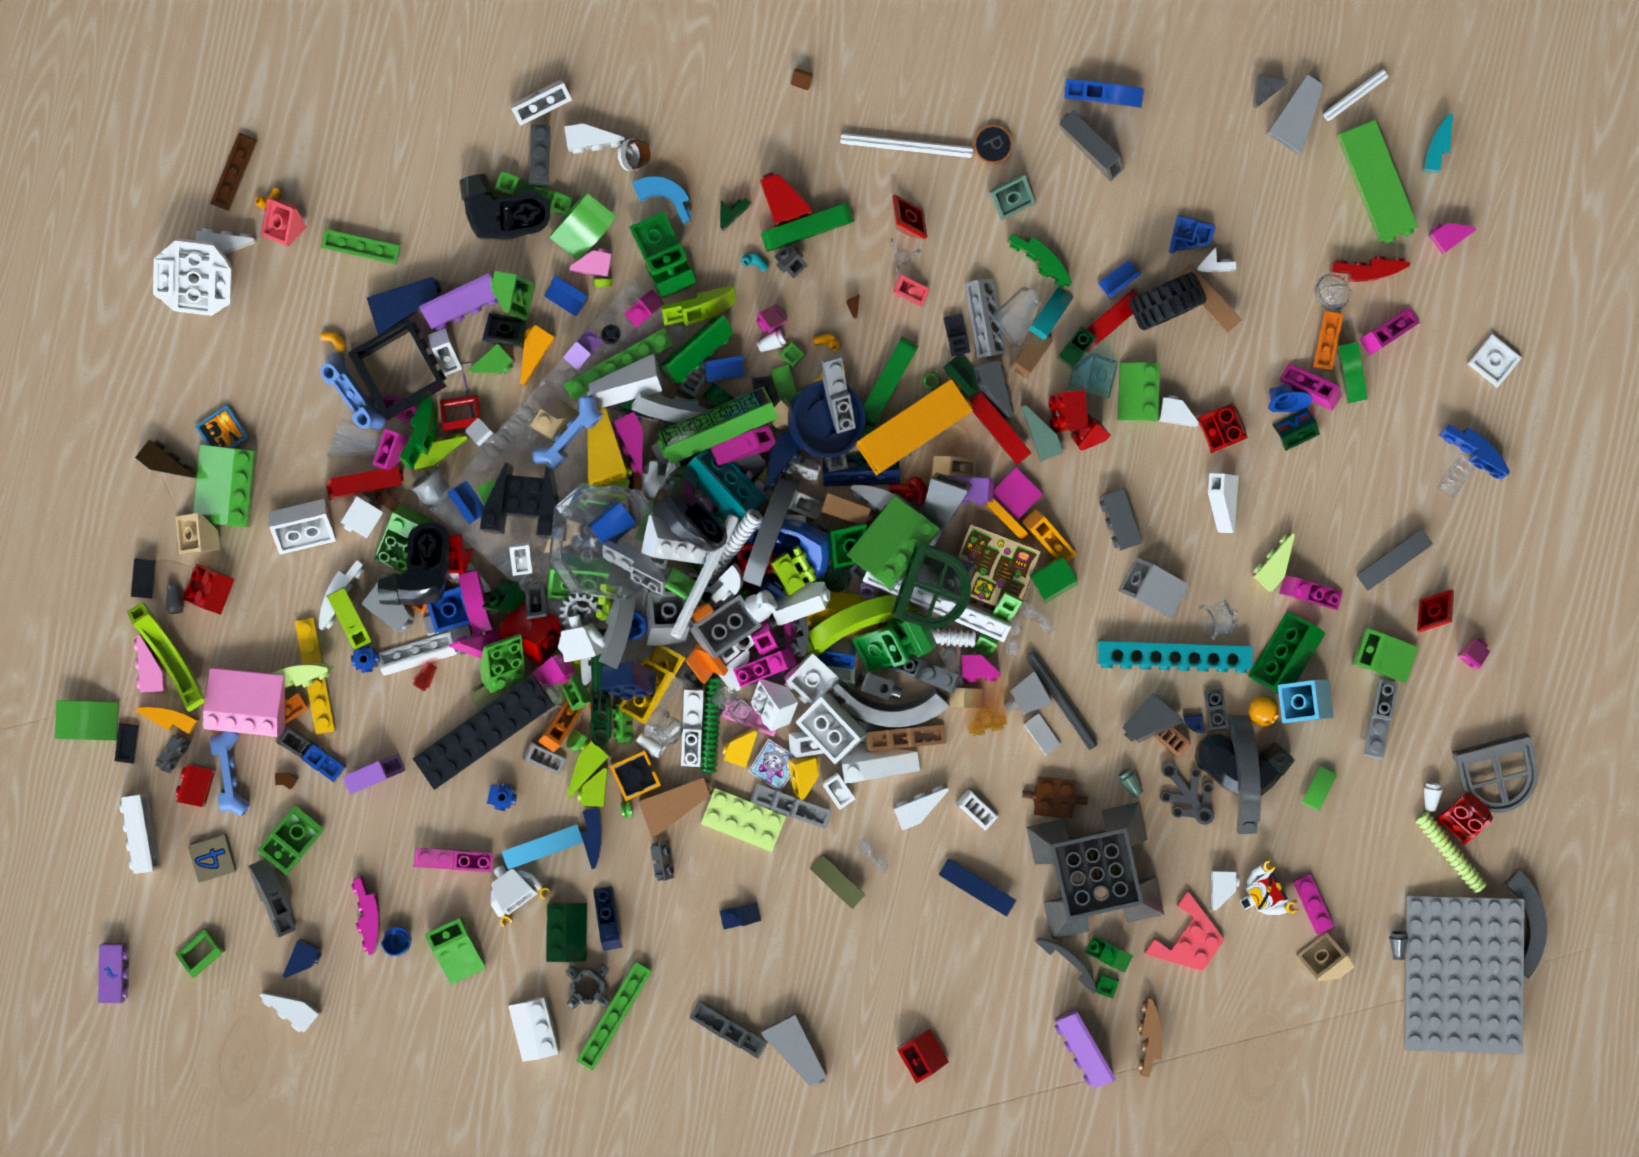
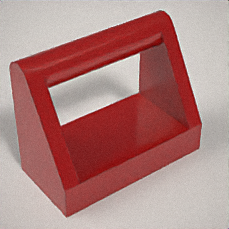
[440,394,482,431]
[1071,413,1111,451]

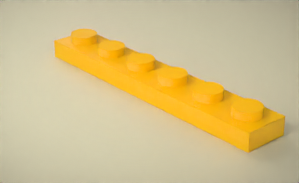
[295,618,336,735]

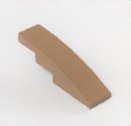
[1174,265,1242,333]
[866,724,946,751]

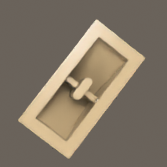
[944,688,983,708]

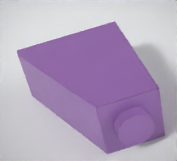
[343,754,405,794]

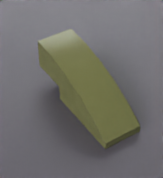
[810,855,865,909]

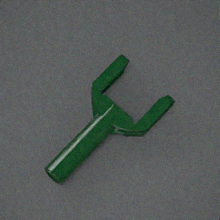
[591,629,612,747]

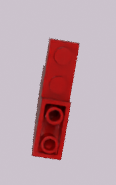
[1330,256,1410,282]

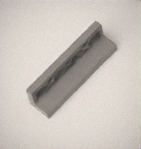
[965,278,1007,359]

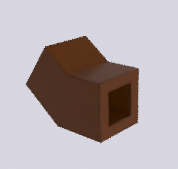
[375,489,400,512]
[275,772,298,789]

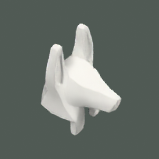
[641,459,676,517]

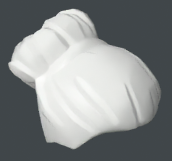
[745,590,778,622]

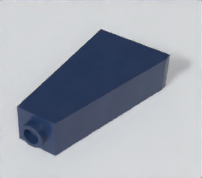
[367,277,442,335]

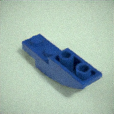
[1064,79,1144,108]
[1439,424,1510,480]

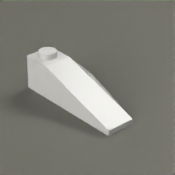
[841,742,920,784]

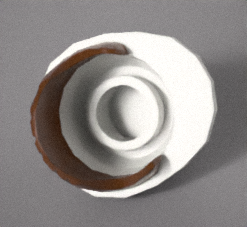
[617,138,651,172]

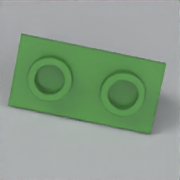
[612,704,634,743]

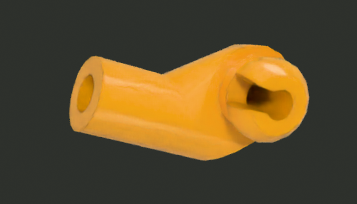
[321,331,346,352]

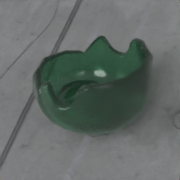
[825,564,852,593]

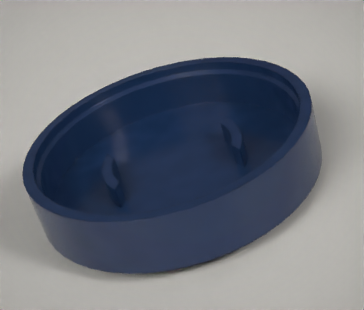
[788,380,865,458]

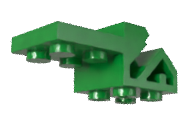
[629,211,696,300]
[852,611,938,672]

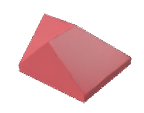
[261,198,307,246]

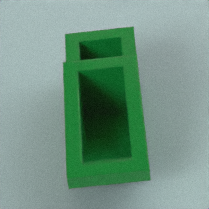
[1337,342,1367,403]

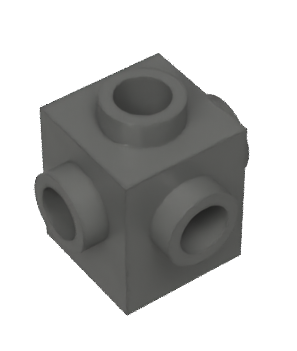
[774,244,808,278]

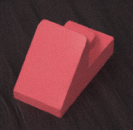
[893,274,930,307]

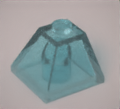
[1068,352,1118,398]

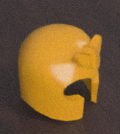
[1248,696,1279,726]

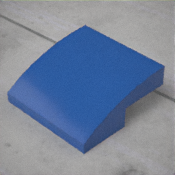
[588,500,636,544]

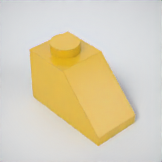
[722,727,759,768]
[787,755,820,800]

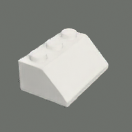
[268,499,336,554]
[796,693,868,764]
[508,996,560,1061]

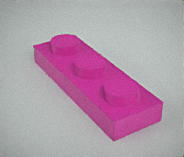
[1292,874,1334,935]

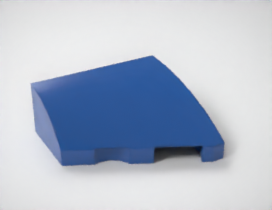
[1168,214,1216,253]

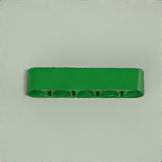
[760,203,855,252]
[863,336,919,427]

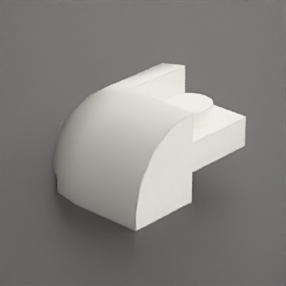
[709,563,743,605]

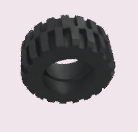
[1129,272,1207,331]

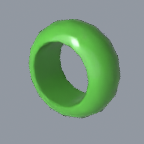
[923,372,940,390]

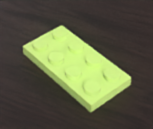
[701,788,786,852]

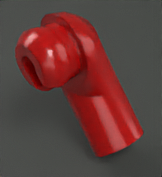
[909,477,927,504]
[889,483,916,502]

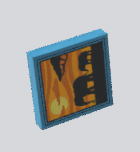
[195,406,249,448]

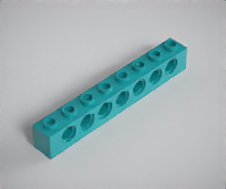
[1097,641,1253,673]

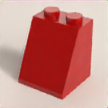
[760,172,812,227]
[499,602,562,666]

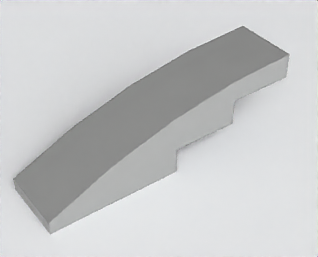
[632,392,709,423]
[599,587,636,669]
[750,783,832,829]

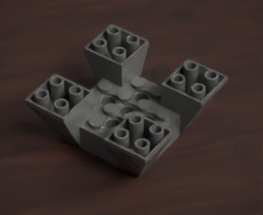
[1026,802,1165,939]

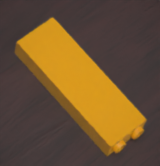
[856,379,973,476]

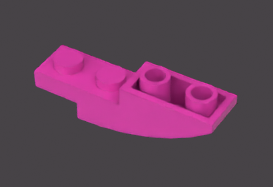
[413,848,493,872]
[351,876,381,955]

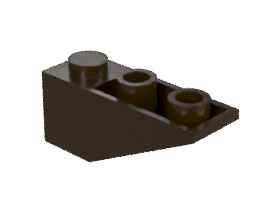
[135,440,197,478]

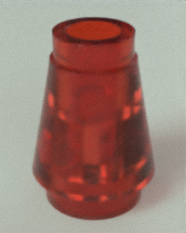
[412,662,437,692]

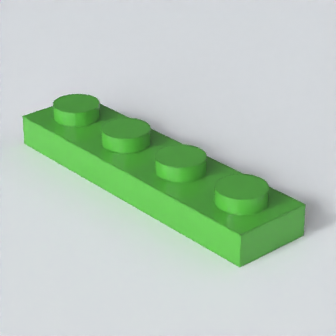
[321,229,401,265]

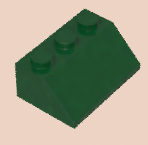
[546,902,587,962]

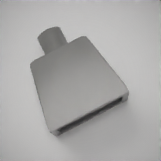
[1004,671,1052,714]

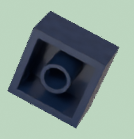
[600,661,657,700]

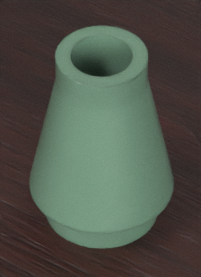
[1118,768,1143,797]

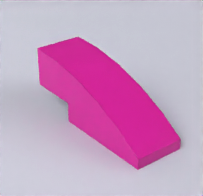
[459,569,494,634]

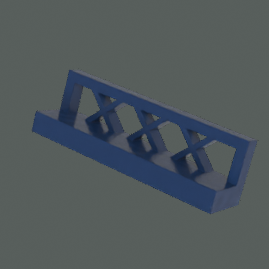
[822,455,900,487]

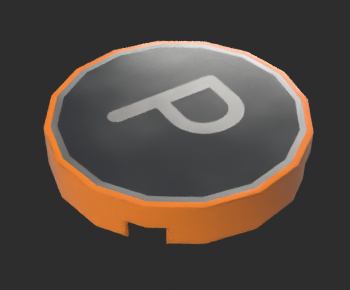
[974,125,1012,164]

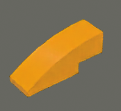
[135,707,200,734]

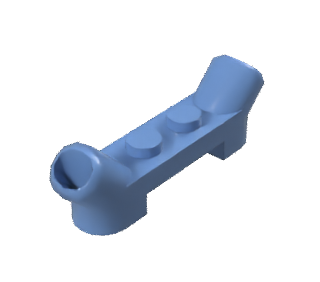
[320,353,386,430]
[533,396,604,471]
[210,731,250,816]

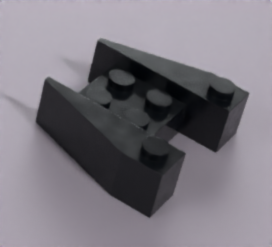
[480,463,563,540]

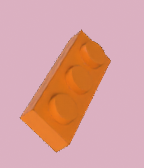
[1312,310,1344,371]

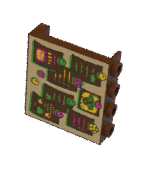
[957,523,1041,615]

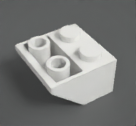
[751,679,798,731]

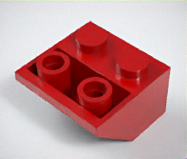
[1048,390,1089,433]
[183,564,235,615]
[175,763,216,807]
[897,1028,949,1084]

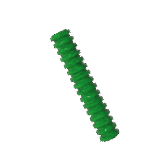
[700,678,722,773]

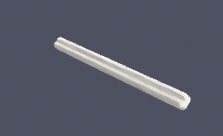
[840,133,973,158]
[671,514,739,639]

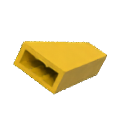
[587,408,627,488]

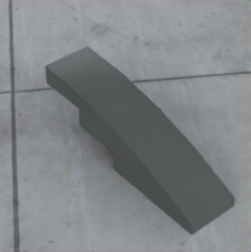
[1356,528,1433,591]
[690,1001,768,1059]

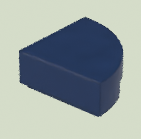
[1183,714,1205,733]

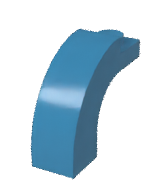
[632,176,692,225]

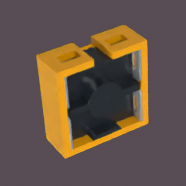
[610,750,662,801]

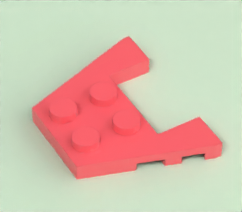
[1144,891,1225,971]

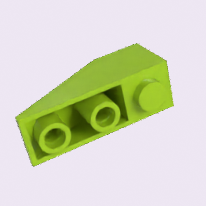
[414,433,469,470]
[326,587,371,650]

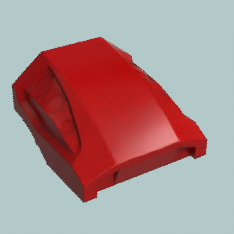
[1196,403,1248,453]
[1436,793,1493,845]

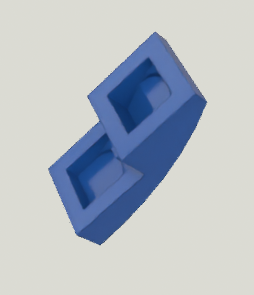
[302,744,346,782]

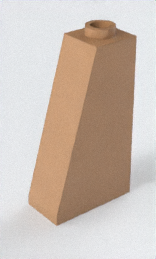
[638,777,713,837]

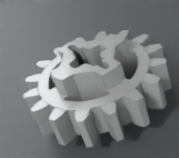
[560,590,602,628]

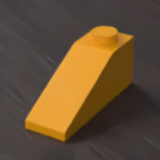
[520,325,556,387]
[1022,509,1077,563]

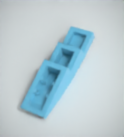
[502,824,583,870]

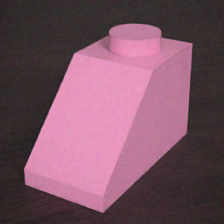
[570,248,612,278]

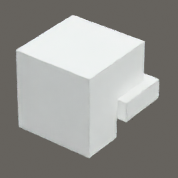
[340,494,383,538]

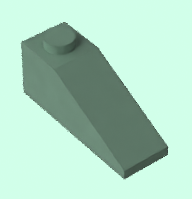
[1021,405,1065,461]

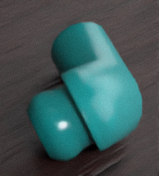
[741,253,770,272]

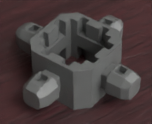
[565,963,611,1009]

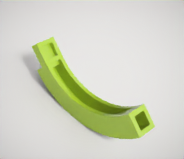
[805,595,915,657]
[127,602,206,712]

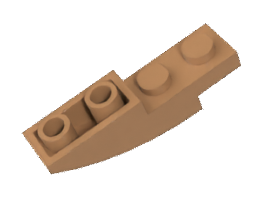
[1137,997,1162,1077]

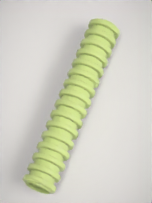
[1415,811,1487,894]

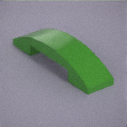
[495,171,573,216]
[972,592,1023,658]

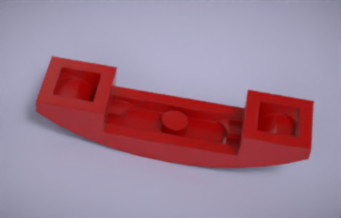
[1086,289,1139,353]

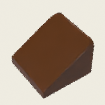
[791,68,813,90]
[846,295,860,319]

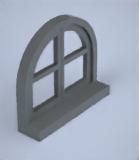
[1452,733,1538,813]

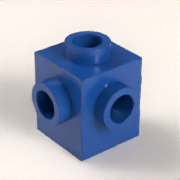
[351,645,380,673]
[487,782,517,811]

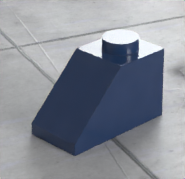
[283,939,322,978]

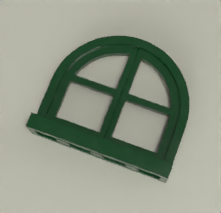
[890,542,971,628]

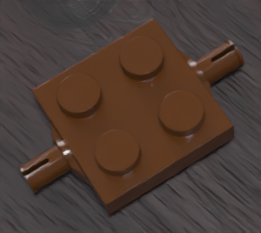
[1022,776,1088,819]

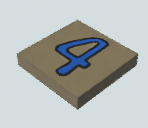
[188,835,236,883]

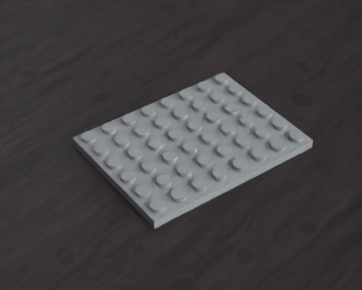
[1405,896,1524,1054]

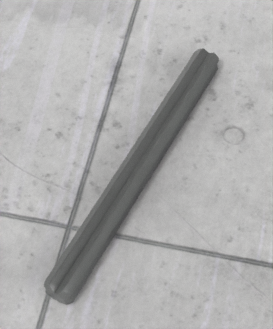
[1026,651,1098,750]

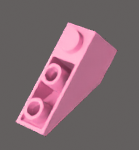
[134,635,167,693]

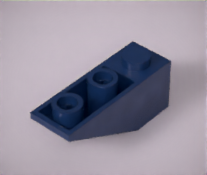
[763,430,801,492]
[593,886,623,951]

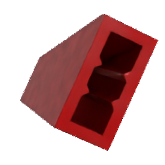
[325,466,404,501]

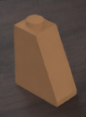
[1011,333,1053,379]
[821,493,873,525]

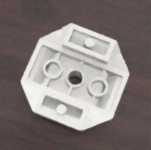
[153,238,232,316]

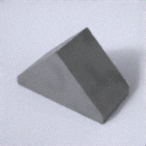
[1253,76,1288,109]

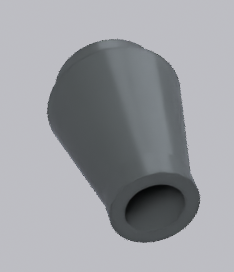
[166,585,185,614]
[1389,931,1408,960]

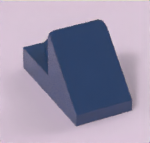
[719,902,761,930]

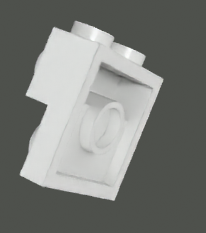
[783,652,839,705]

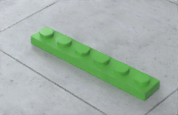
[563,328,673,401]
[576,961,652,1071]

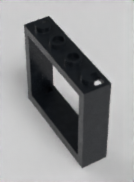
[348,318,447,421]

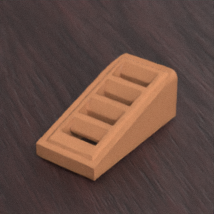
[1154,727,1191,758]

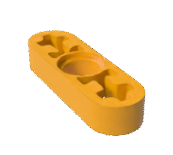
[986,498,1028,540]

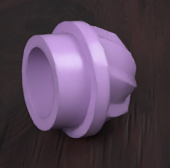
[859,582,879,599]

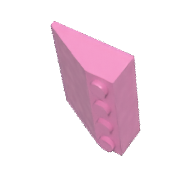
[203,667,285,737]

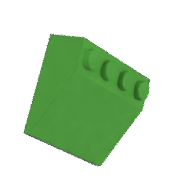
[193,445,257,528]
[846,496,940,591]

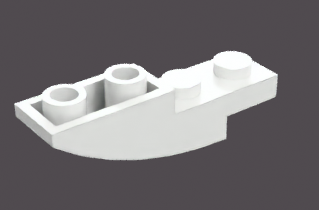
[319,560,365,630]
[681,688,704,767]

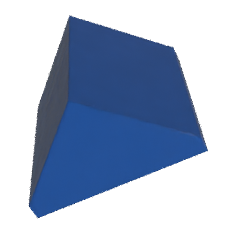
[427,586,470,633]

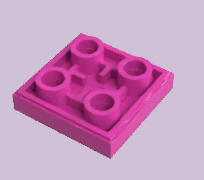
[993,468,1043,521]

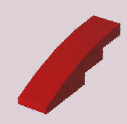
[970,393,1032,465]

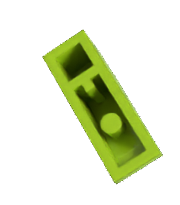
[567,740,610,798]

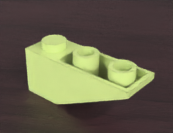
[1252,533,1295,592]

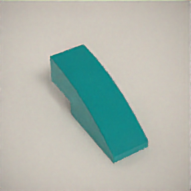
[1422,114,1453,173]
[1029,287,1074,341]

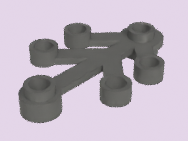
[1160,762,1214,825]

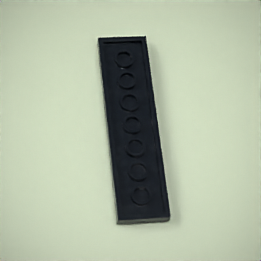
[412,674,555,790]

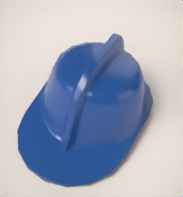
[1268,384,1312,412]

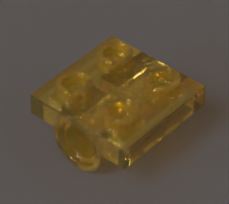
[966,709,1007,737]

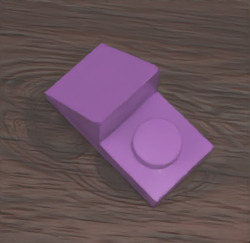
[563,329,603,370]

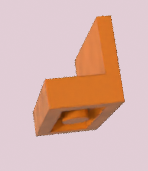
[685,643,728,684]

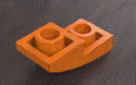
[691,603,713,624]

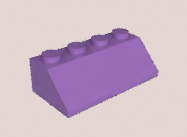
[419,273,499,331]
[1054,1008,1116,1088]

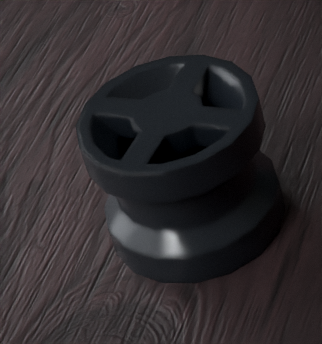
[601,324,621,345]

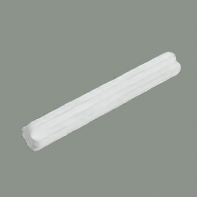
[1323,69,1388,121]

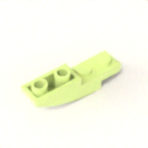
[273,663,335,688]

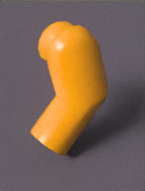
[255,187,282,209]
[813,333,840,351]

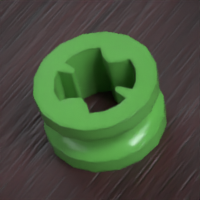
[620,800,633,819]

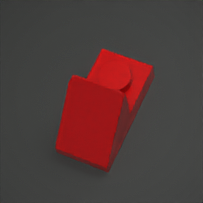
[449,534,473,574]

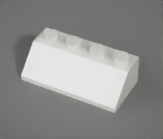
[641,515,718,566]
[119,793,160,874]

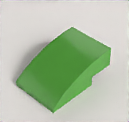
[549,192,617,260]
[55,700,119,741]
[257,805,325,877]

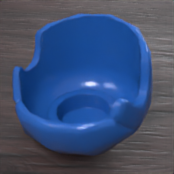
[627,610,647,641]
[381,927,412,956]

